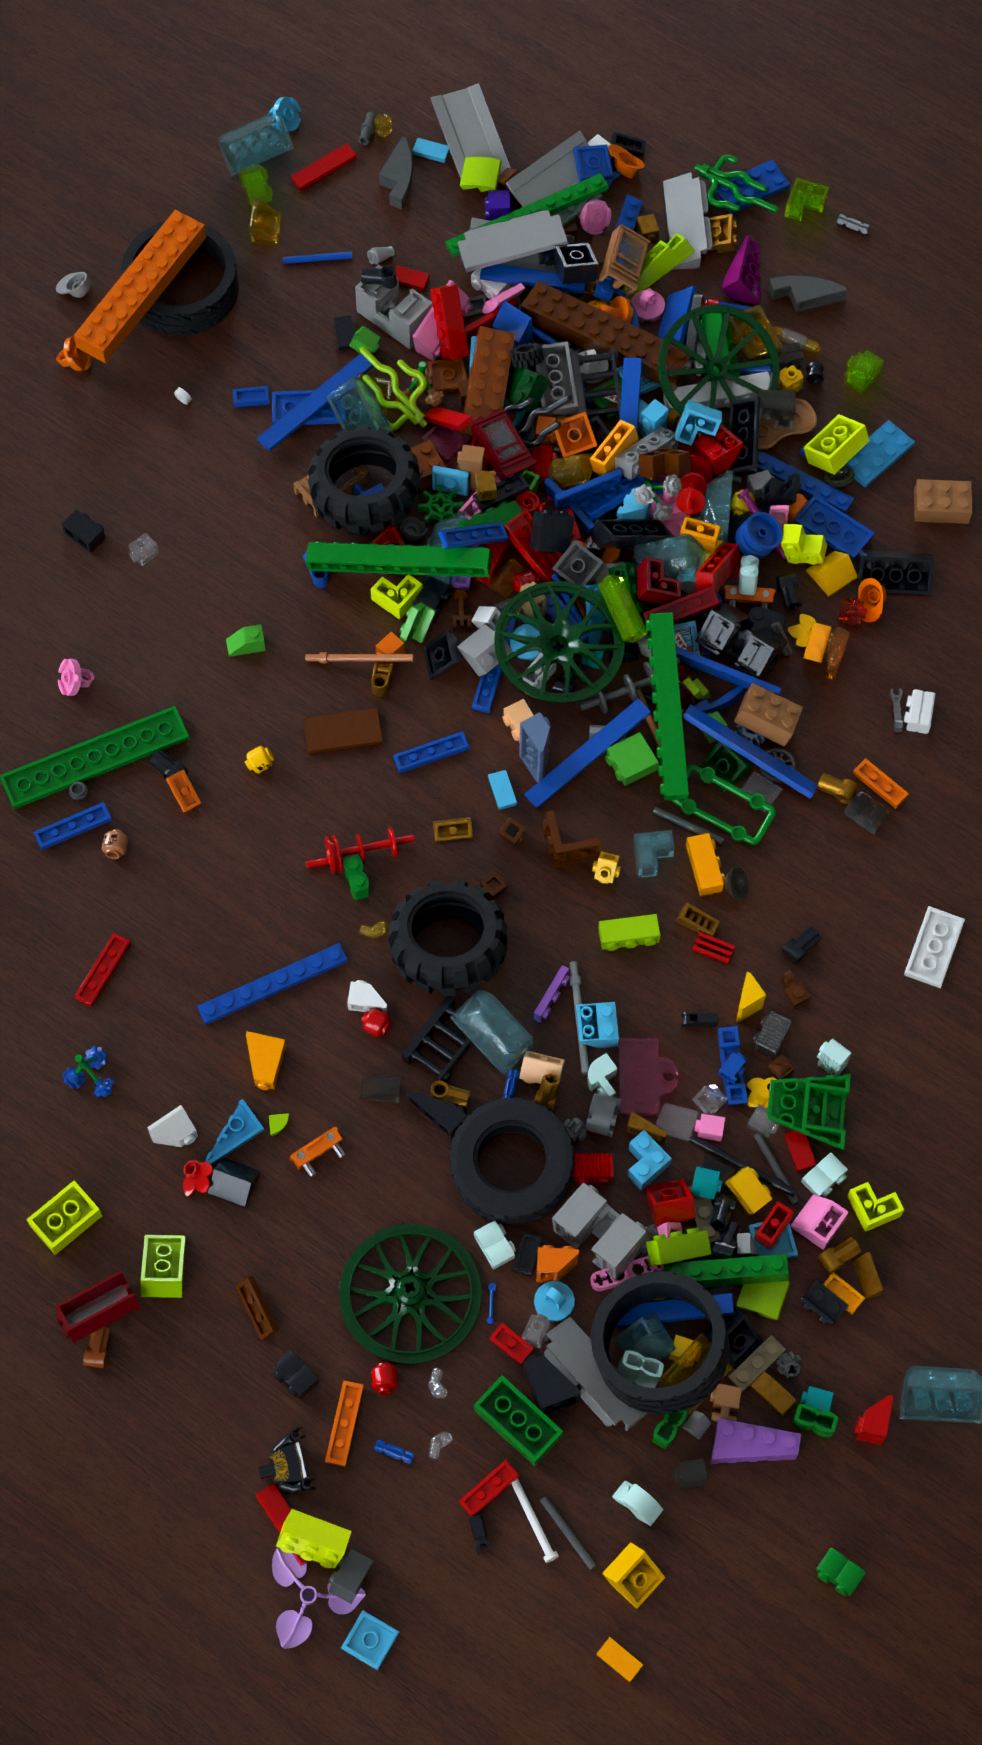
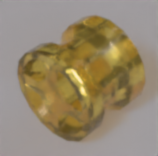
[374,114,392,136]

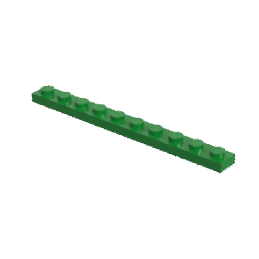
[445,173,609,258]

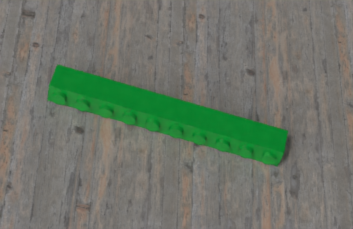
[305,541,492,577]
[646,612,689,801]

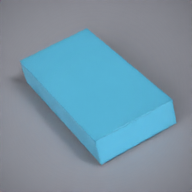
[412,138,450,163]
[488,770,517,810]

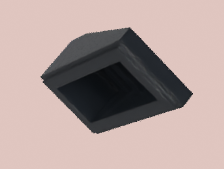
[609,132,646,156]

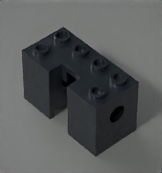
[695,602,788,679]

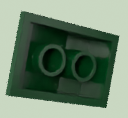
[505,359,550,411]

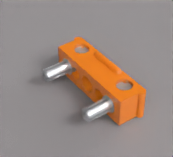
[723,585,776,609]
[290,1127,345,1177]

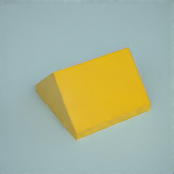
[806,551,858,597]
[736,972,766,1022]

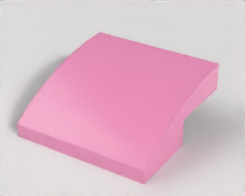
[482,283,525,314]

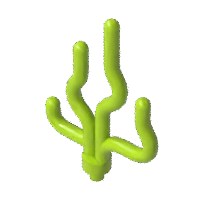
[360,347,428,431]

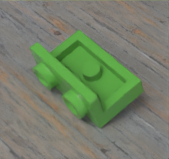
[399,602,436,643]

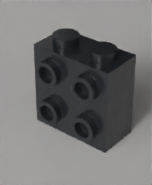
[529,509,574,553]

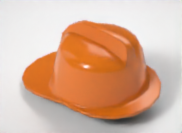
[608,144,645,179]
[858,578,887,623]

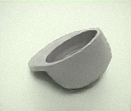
[56,272,92,298]

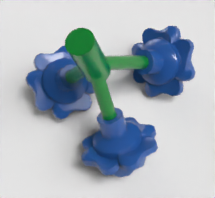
[62,1046,114,1097]

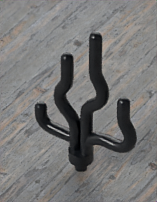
[493,395,572,458]

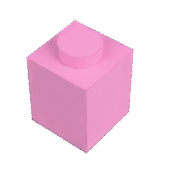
[694,1113,725,1142]

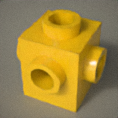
[777,365,804,397]
[592,851,621,884]

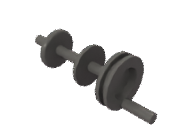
[580,657,680,714]

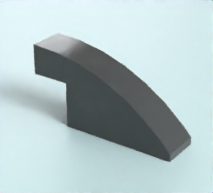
[379,136,412,210]
[768,275,847,312]

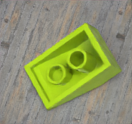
[140,1235,185,1298]

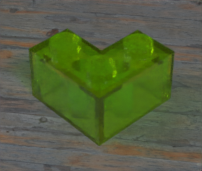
[237,163,273,207]
[784,177,829,221]
[845,350,884,394]

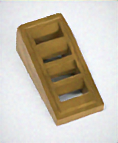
[675,902,720,937]
[627,1112,667,1143]

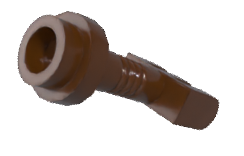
[453,589,471,629]

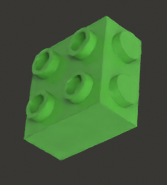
[605,732,659,786]

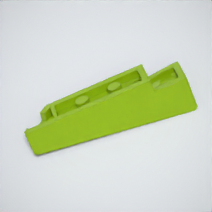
[622,233,694,300]

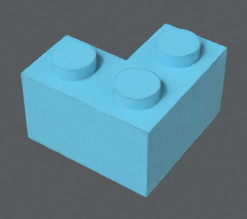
[638,399,669,437]
[675,400,722,446]
[627,1130,672,1191]

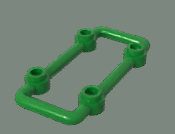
[672,764,776,845]

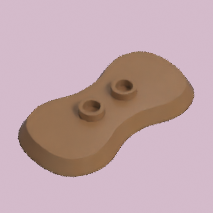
[758,398,817,450]

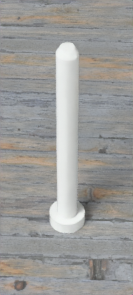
[512,1479,559,1563]

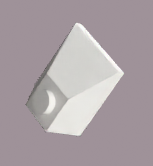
[147,1105,198,1147]

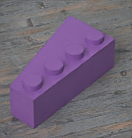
[710,1418,801,1464]

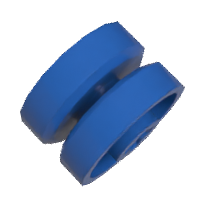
[735,512,783,559]

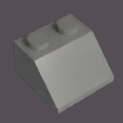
[457,624,513,676]

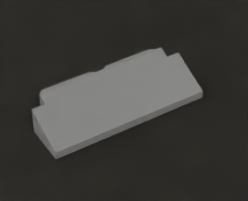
[663,172,713,270]
[458,210,568,272]
[544,1317,648,1431]

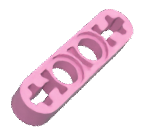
[590,1256,664,1291]

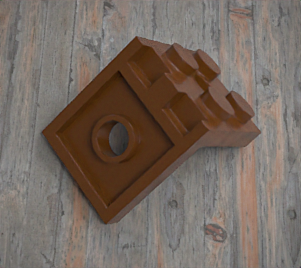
[542,810,601,868]

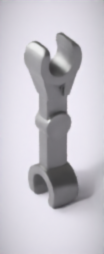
[889,689,903,732]

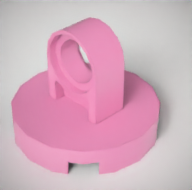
[578,199,611,235]
[631,288,665,323]
[58,659,94,696]

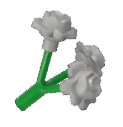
[633,474,682,521]

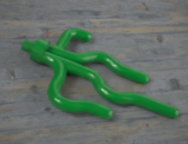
[694,154,779,213]

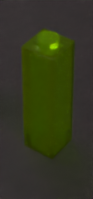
[598,574,648,643]

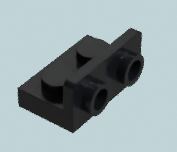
[800,1279,849,1326]

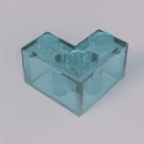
[633,830,675,878]

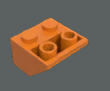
[536,1245,579,1283]

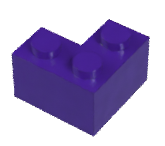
[485,190,510,221]

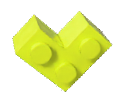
[780,524,827,565]
[371,574,423,620]
[847,1182,904,1232]

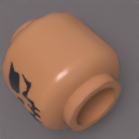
[101,829,128,859]

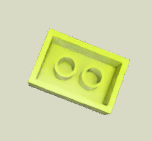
[803,414,870,475]
[26,1181,102,1255]
[276,1509,352,1568]

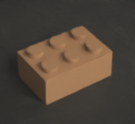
[914,479,972,524]
[734,683,803,747]

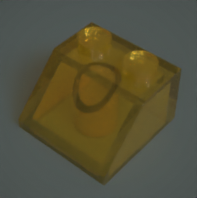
[548,453,594,487]

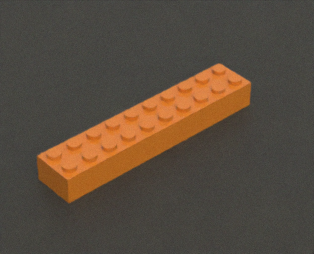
[74,209,206,363]

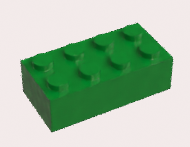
[474,1375,563,1467]

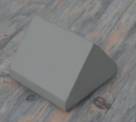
[683,1411,711,1440]

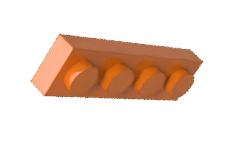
[325,1380,364,1467]

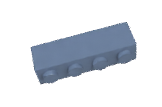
[519,712,551,783]

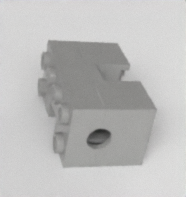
[355,265,432,349]
[552,1182,647,1280]

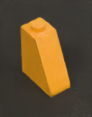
[246,1031,286,1090]

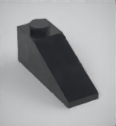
[407,1091,467,1138]

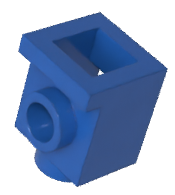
[717,1052,747,1085]

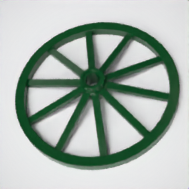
[657,304,780,430]

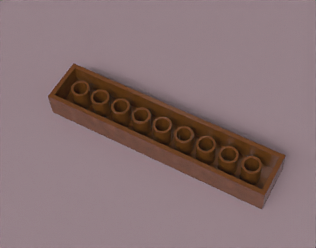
[521,281,693,391]

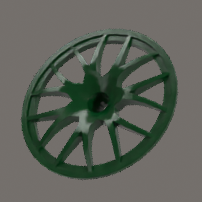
[494,581,625,704]
[339,1224,482,1364]

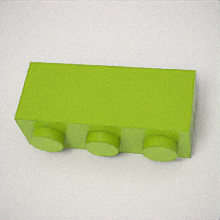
[598,914,660,951]
[646,1227,712,1266]

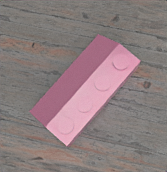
[413,280,471,361]

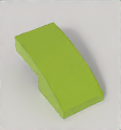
[683,677,711,700]

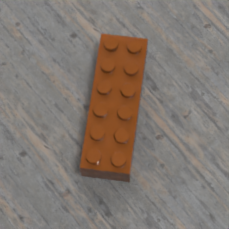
[460,326,515,440]

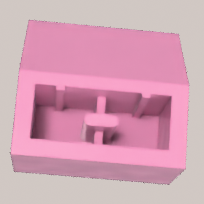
[790,1195,849,1250]

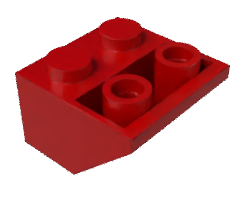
[693,425,743,476]

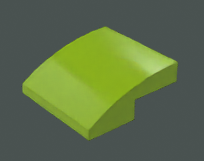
[460,157,502,192]
[736,1281,790,1320]

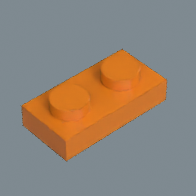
[166,770,201,812]

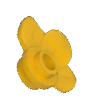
[787,614,816,647]
[746,1077,777,1112]

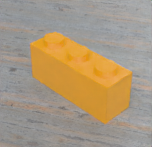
[590,420,639,475]
[686,833,726,896]

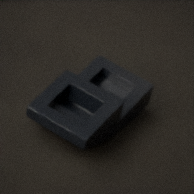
[701,1157,739,1191]

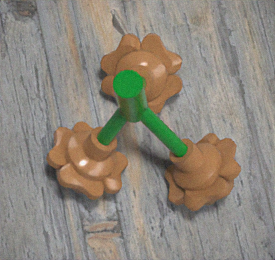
[395,362,444,406]

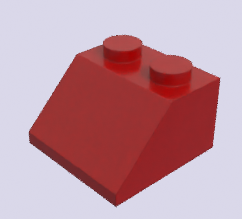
[645,1179,696,1226]
[854,1395,894,1445]

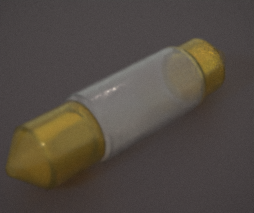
[769,326,821,354]

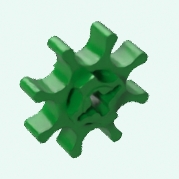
[418,485,464,529]

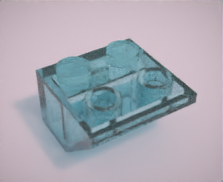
[615,1313,676,1361]

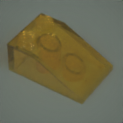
[729,305,782,359]

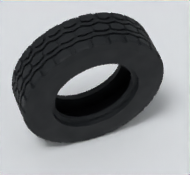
[450,1098,575,1226]

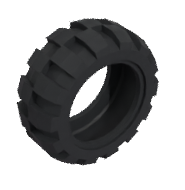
[308,426,421,535]
[388,879,508,996]

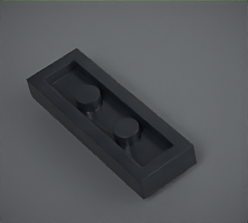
[473,472,529,513]

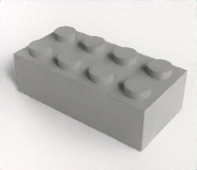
[535,341,579,419]

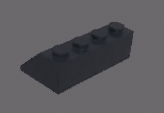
[728,396,760,476]
[591,519,676,549]
[857,550,934,595]

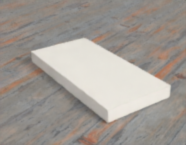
[904,906,965,988]

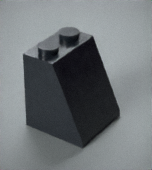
[523,1354,581,1415]

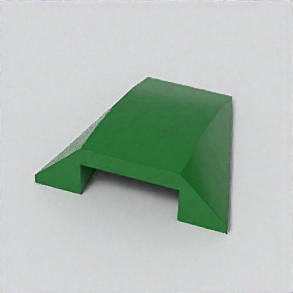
[766,1074,851,1150]

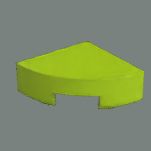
[269,1113,289,1136]

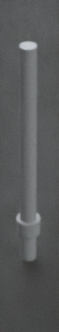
[569,961,589,1075]

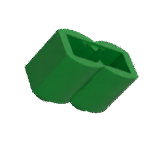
[344,855,370,901]
[792,1404,839,1437]
[652,1409,688,1450]
[815,1548,866,1596]

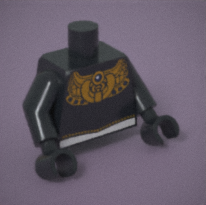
[258,1427,316,1494]

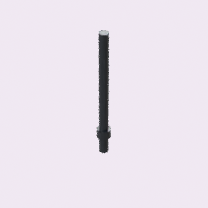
[688,1134,797,1197]

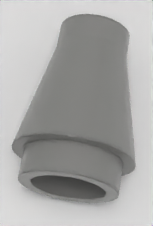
[367,246,395,265]

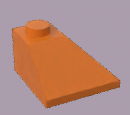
[552,411,597,458]

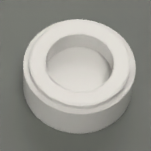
[174,387,192,404]

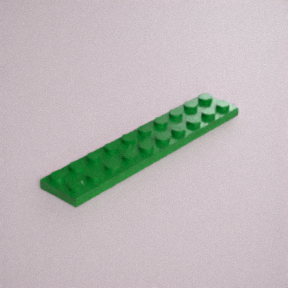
[0,706,190,810]

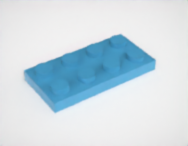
[842,420,915,488]

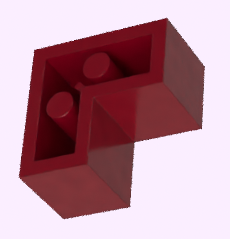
[637,557,681,605]

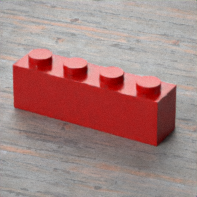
[430,284,469,360]
[696,542,740,592]

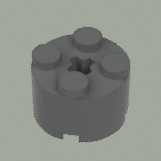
[585,1092,622,1137]

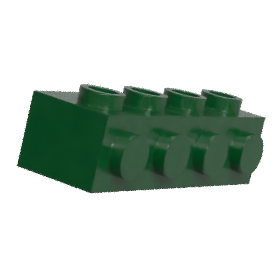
[608,562,650,641]

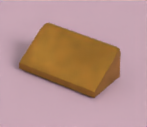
[433,817,473,842]
[853,1252,883,1299]

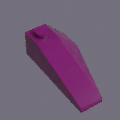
[722,235,762,305]

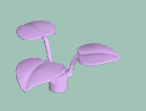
[272,1548,365,1649]

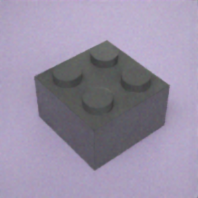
[552,540,606,586]

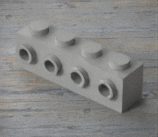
[615,426,678,480]

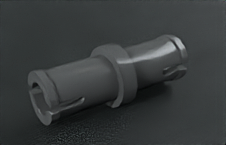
[358,112,377,145]

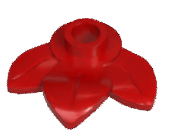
[183,1160,214,1197]

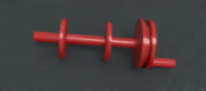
[676,455,712,515]
[305,827,415,874]

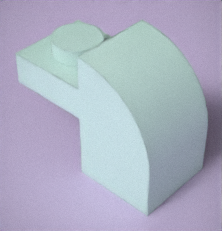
[587,1053,618,1097]
[612,1481,663,1526]

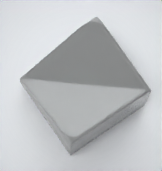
[737,1233,760,1256]

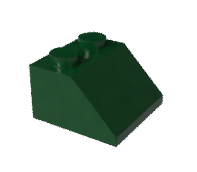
[699,741,756,792]

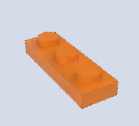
[853,758,909,809]

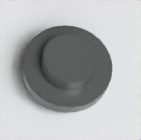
[69,782,88,800]

